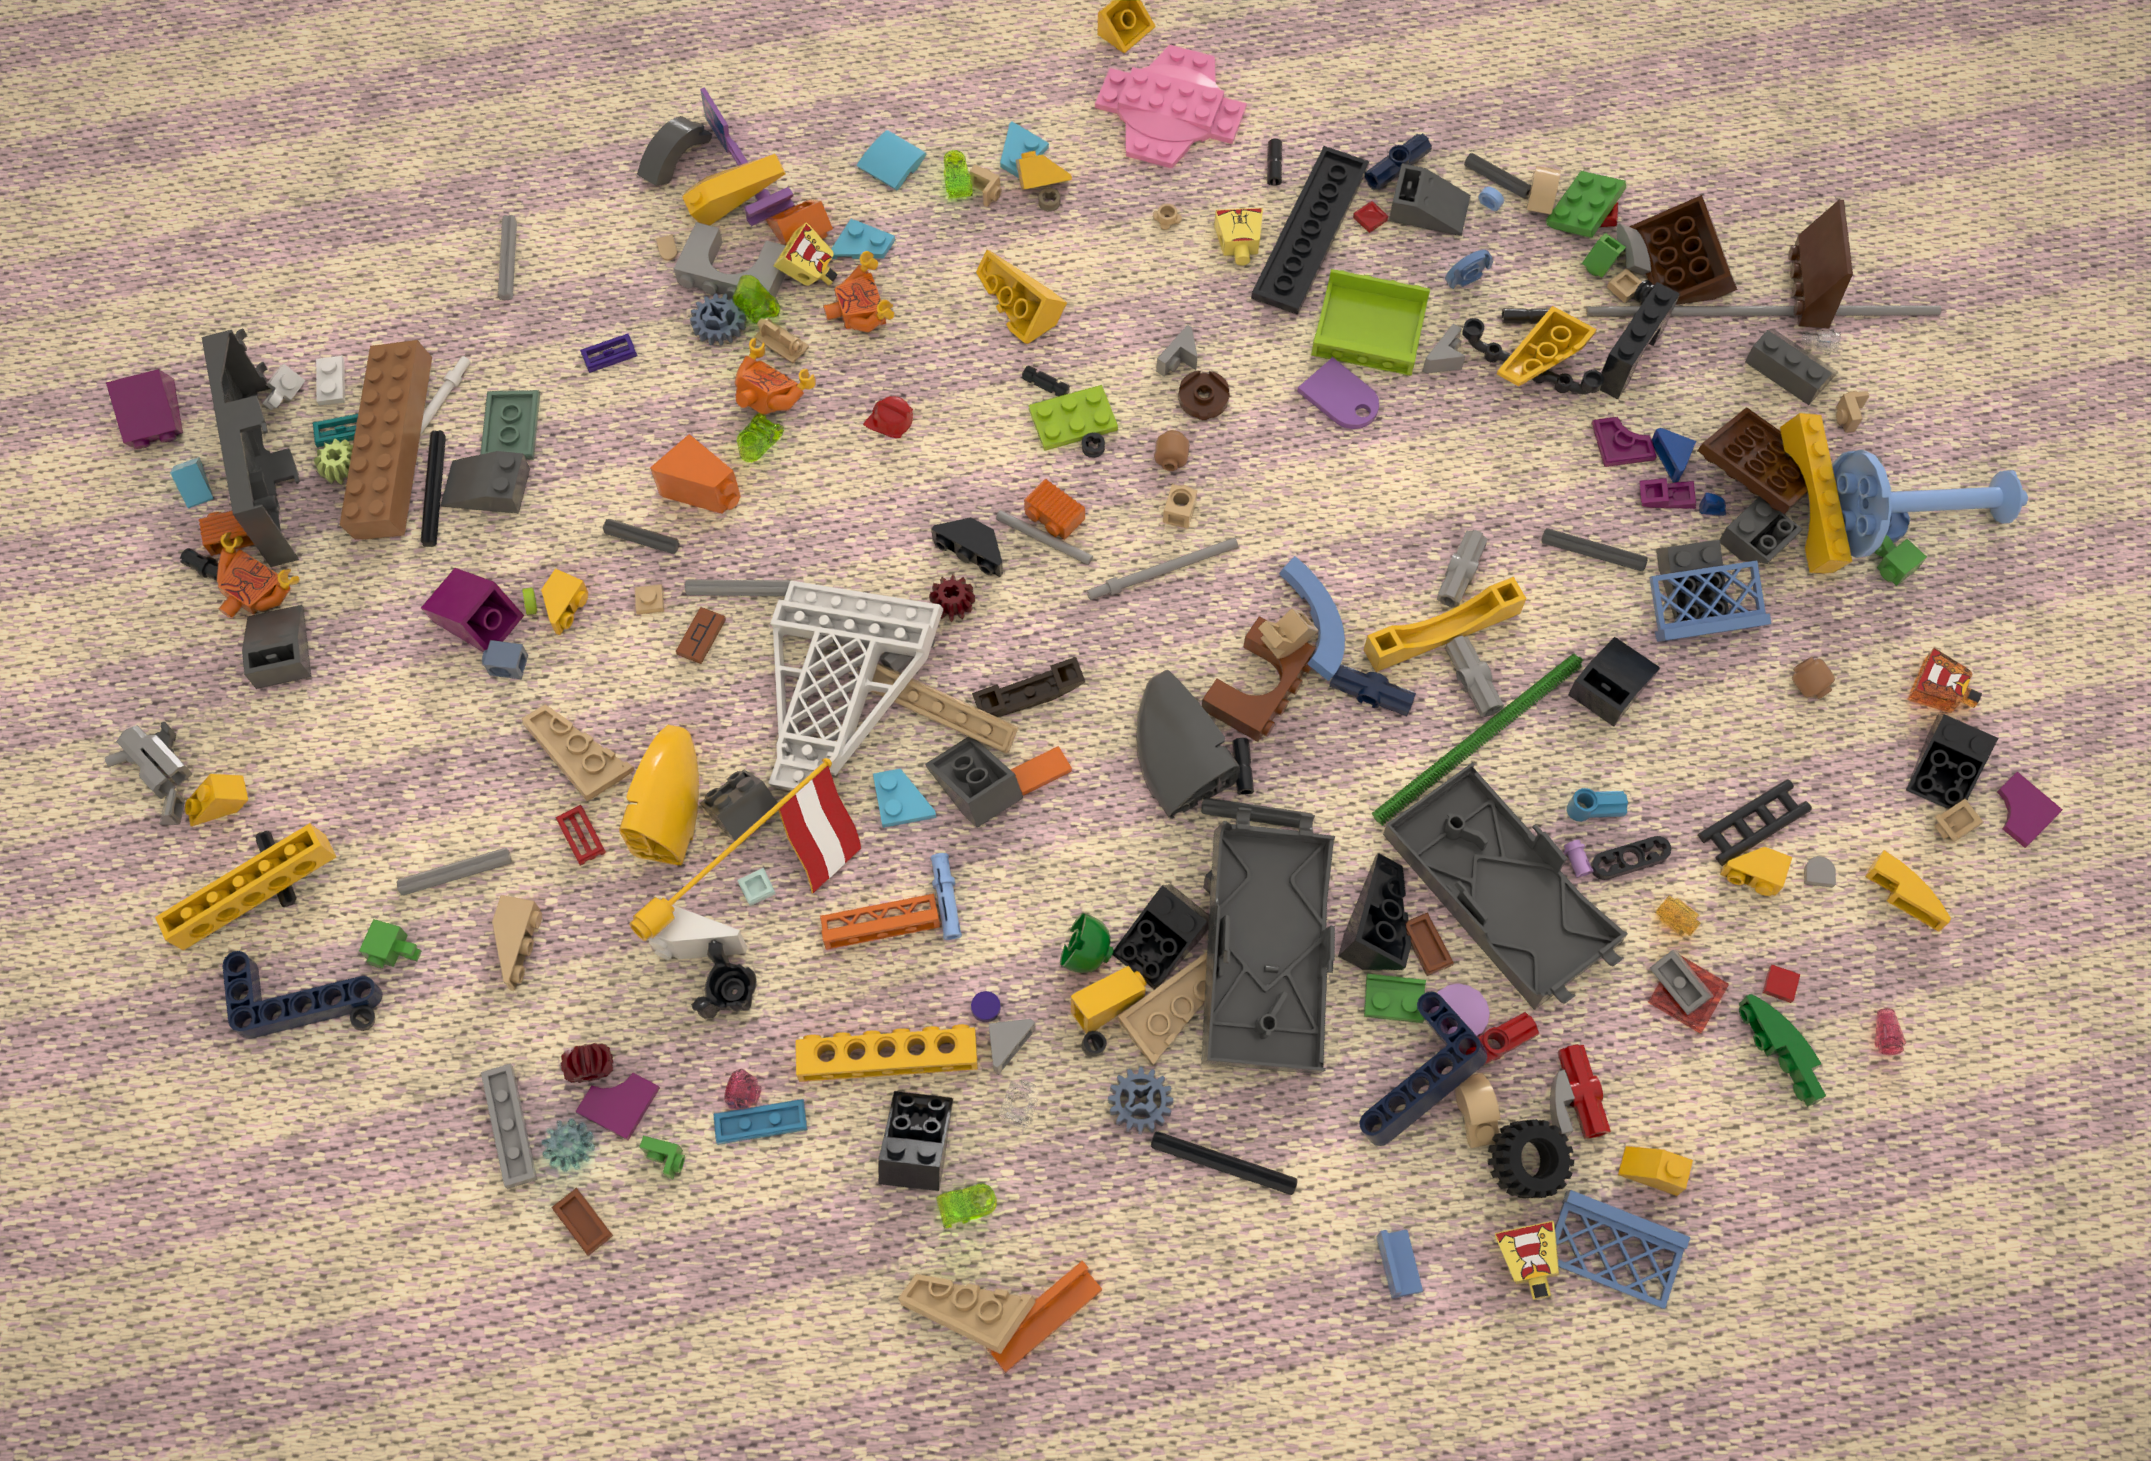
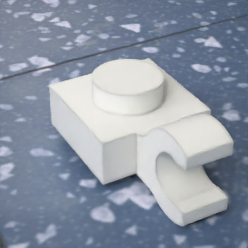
[262,364,306,410]

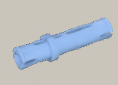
[930,853,962,940]

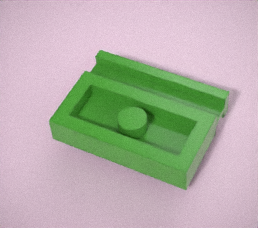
[1364,974,1426,1023]

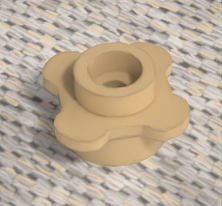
[1153,204,1182,230]

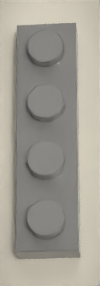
[481,1064,537,1189]

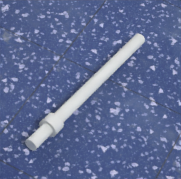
[420,356,471,436]

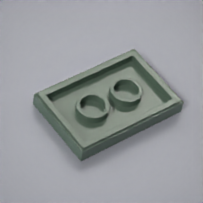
[480,390,540,460]

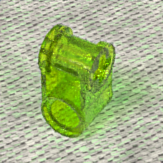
[944,150,973,199]
[732,275,780,324]
[736,413,784,462]
[936,1184,997,1229]

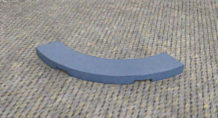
[1279,556,1345,681]

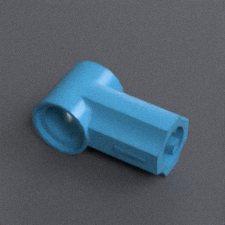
[1566,788,1628,822]

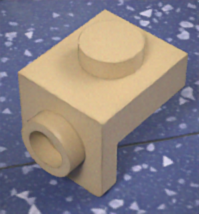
[969,164,1002,207]
[1836,391,1869,433]
[1934,799,1984,842]

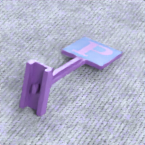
[700,87,795,226]

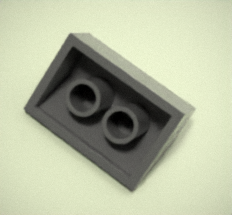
[1745,329,1838,405]

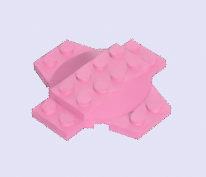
[1095,44,1247,168]

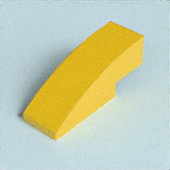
[1865,850,1951,932]

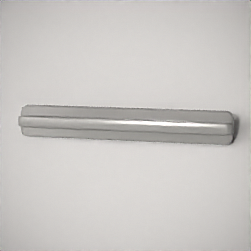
[498,215,517,300]
[685,579,790,596]
[396,848,512,896]

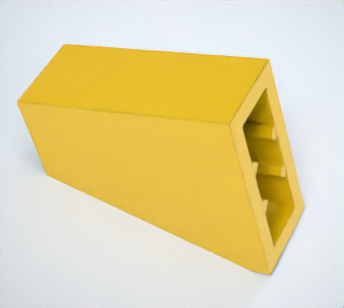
[1071,965,1147,1034]

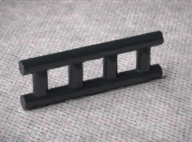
[1698,779,1812,866]

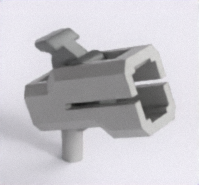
[105,722,192,799]

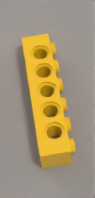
[155,823,337,951]
[795,1024,978,1082]

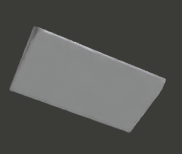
[1650,950,1714,1015]

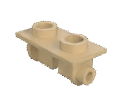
[754,318,809,364]

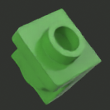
[639,1136,685,1179]

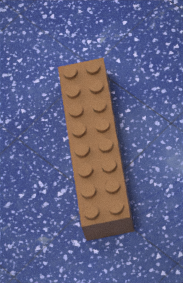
[339,340,432,540]

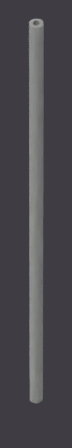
[1586,305,1942,317]

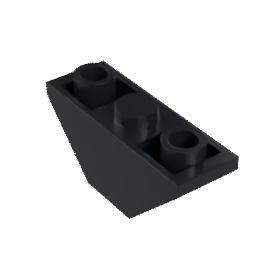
[931,517,1003,577]

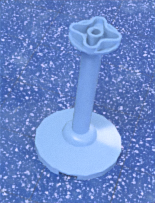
[1832,450,2028,558]

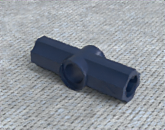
[1364,133,1432,190]
[1329,664,1416,717]

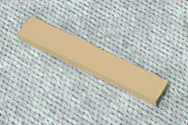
[871,663,1019,754]

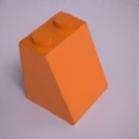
[650,434,741,514]

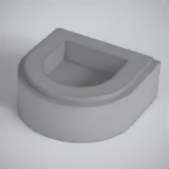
[1804,856,1836,888]

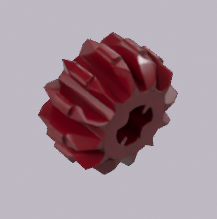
[929,574,975,622]
[561,1043,614,1083]

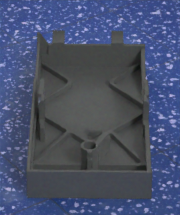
[1201,807,1335,1074]

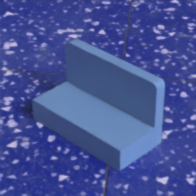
[1376,1229,1423,1299]

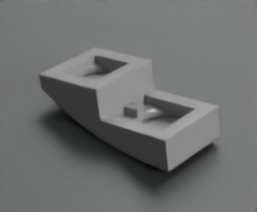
[1616,224,1651,275]
[1550,1070,1575,1137]

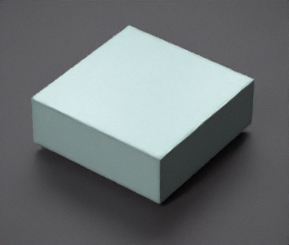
[737,868,776,906]

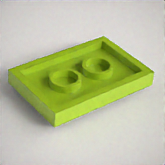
[1028,385,1118,451]

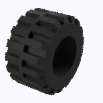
[1488,1119,1574,1199]

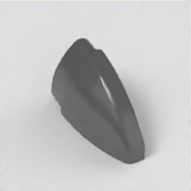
[1136,670,1240,819]

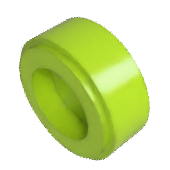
[522,587,538,615]

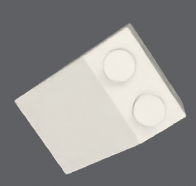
[648,905,748,960]

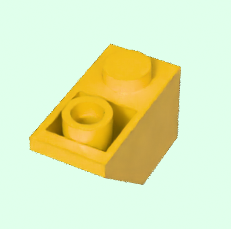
[541,568,588,635]
[185,774,248,826]
[1720,846,1792,896]

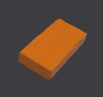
[1010,746,1072,796]

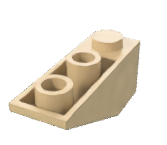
[492,895,542,991]

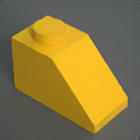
[1016,151,1072,190]
[1618,1146,1693,1196]

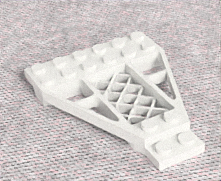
[768,581,943,791]

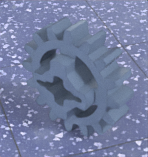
[690,293,747,346]
[1108,1067,1173,1135]

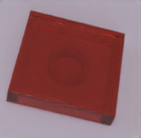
[1648,956,1729,1034]

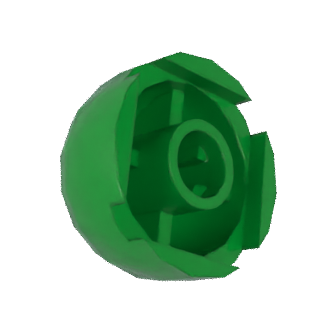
[1060,913,1113,973]

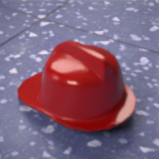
[863,396,913,438]

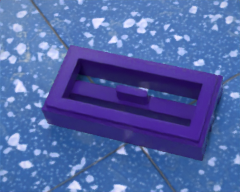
[580,333,638,373]

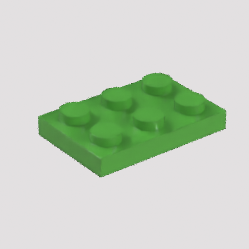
[1546,171,1626,238]

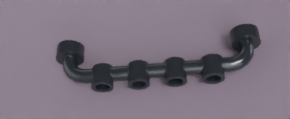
[1462,318,1604,395]

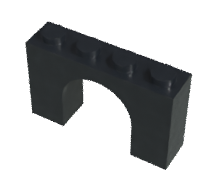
[1600,282,1680,400]

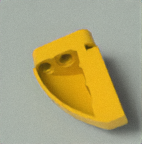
[619,725,699,865]

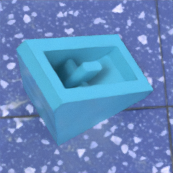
[170,457,214,508]

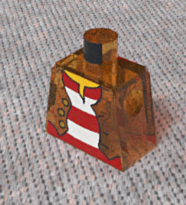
[1907,648,1982,713]

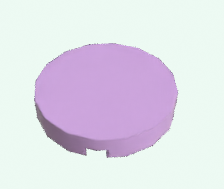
[1429,983,1490,1037]

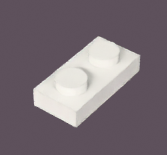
[316,356,345,406]

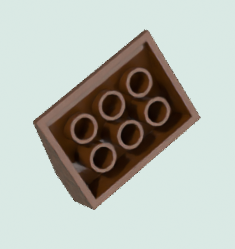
[1630,195,1738,305]
[1788,199,1853,329]

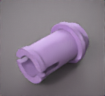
[1563,840,1594,878]

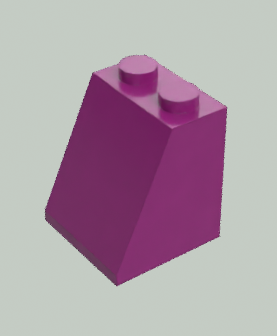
[106,369,183,449]
[421,568,524,652]

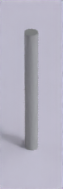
[996,510,1093,565]

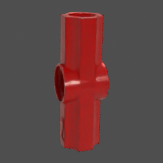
[1465,1012,1539,1066]
[1557,1044,1611,1139]

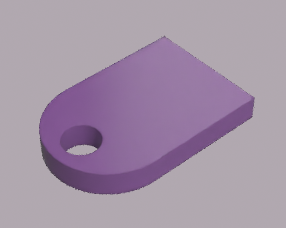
[1297,357,1379,429]

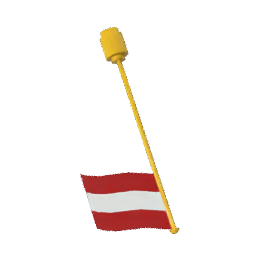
[629,758,861,941]

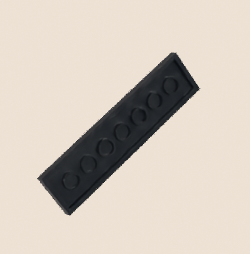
[1251,146,1369,315]

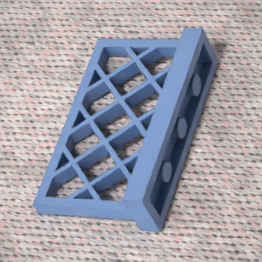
[1649,560,1771,642]
[1555,1190,1691,1309]

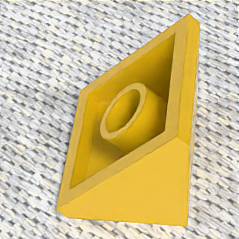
[1097,0,1156,53]

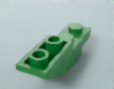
[1739,994,1826,1107]

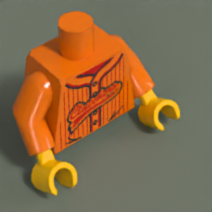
[823,251,894,333]
[735,338,816,415]
[217,532,300,619]

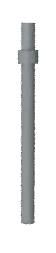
[1087,538,1238,600]

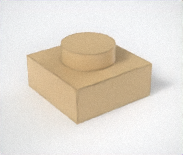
[1607,268,1642,303]
[635,584,664,615]

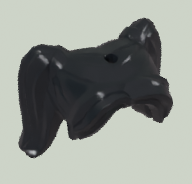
[691,940,757,1019]

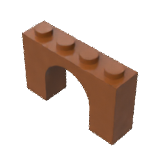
[1202,616,1316,742]

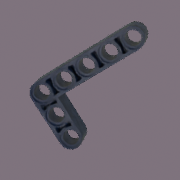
[222,951,383,1039]
[1359,991,1488,1146]

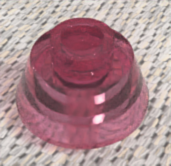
[724,1068,761,1109]

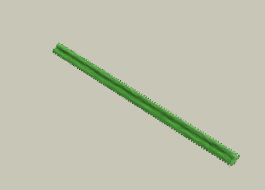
[1372,653,1583,826]

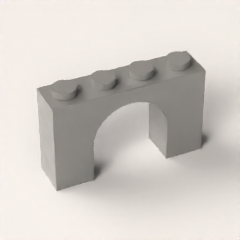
[674,222,786,307]

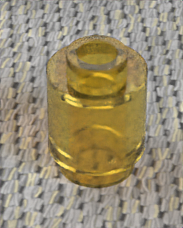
[1655,895,1701,937]

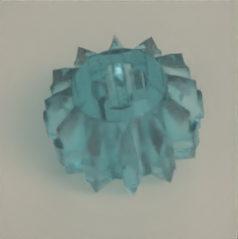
[541,1118,595,1172]

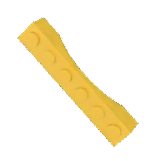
[1780,413,1853,574]
[1363,577,1527,672]

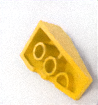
[682,154,786,226]

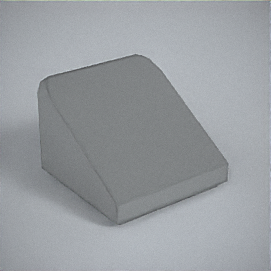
[159,789,185,825]

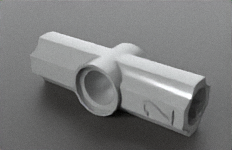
[1437,530,1488,608]
[1445,635,1504,717]

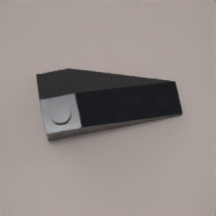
[1338,853,1411,970]

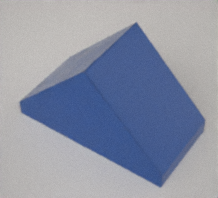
[1651,428,1696,483]

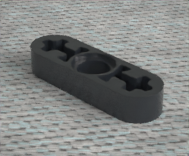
[1590,836,1672,880]

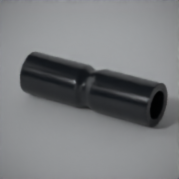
[1267,138,1282,185]
[1502,308,1550,324]
[1232,738,1254,795]

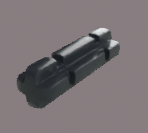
[1022,366,1070,397]

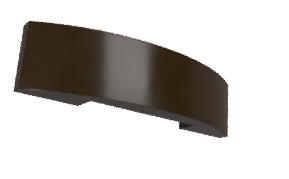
[972,657,1085,717]

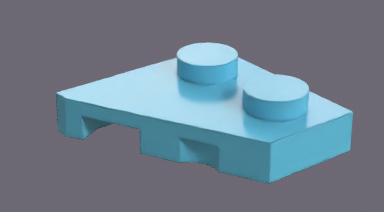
[1000,121,1049,178]
[831,219,895,259]
[873,768,936,828]

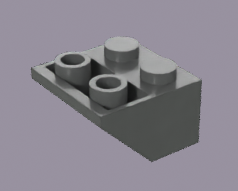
[1720,496,1803,564]
[699,769,778,841]

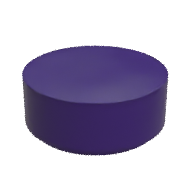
[971,991,1001,1022]

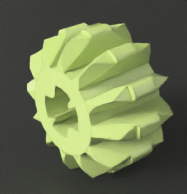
[314,439,353,485]

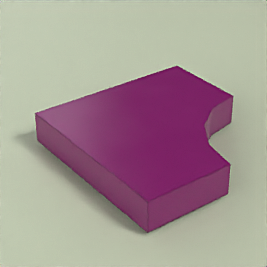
[1591,417,1657,467]
[1997,772,2063,848]
[575,1073,660,1141]

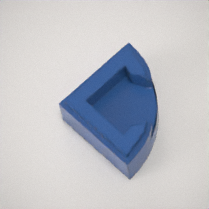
[1699,493,1726,516]

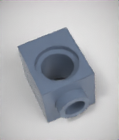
[482,640,528,680]

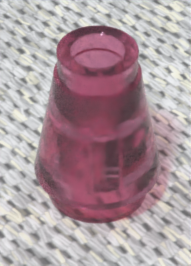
[1875,1008,1906,1055]

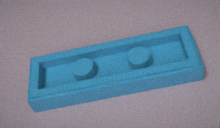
[713,1099,808,1145]

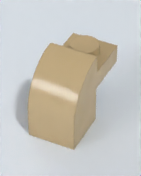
[1527,166,1561,214]
[1258,608,1319,659]
[1455,1073,1501,1148]

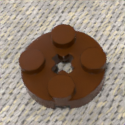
[1178,370,1230,420]

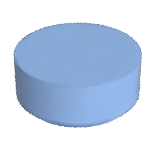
[1478,187,1504,211]

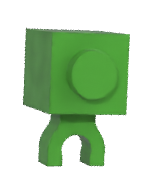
[1582,233,1626,278]
[1874,535,1927,586]
[359,919,422,969]

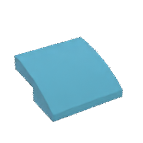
[856,130,927,191]

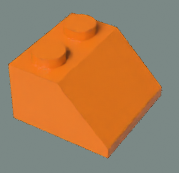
[765,199,833,245]

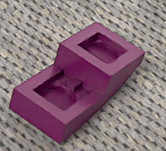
[1639,478,1696,509]

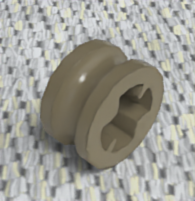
[1038,188,1060,212]

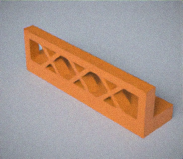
[820,894,940,950]
[986,1260,1102,1373]

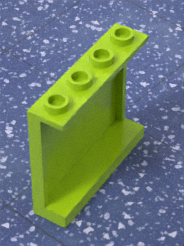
[1311,269,1431,376]

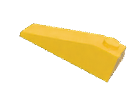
[976,250,1067,344]
[1497,306,1597,387]

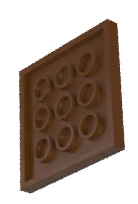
[1697,407,1808,514]

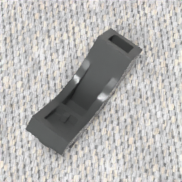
[637,116,713,186]

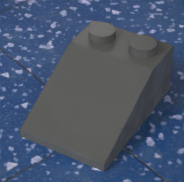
[441,451,530,514]
[925,736,1023,828]

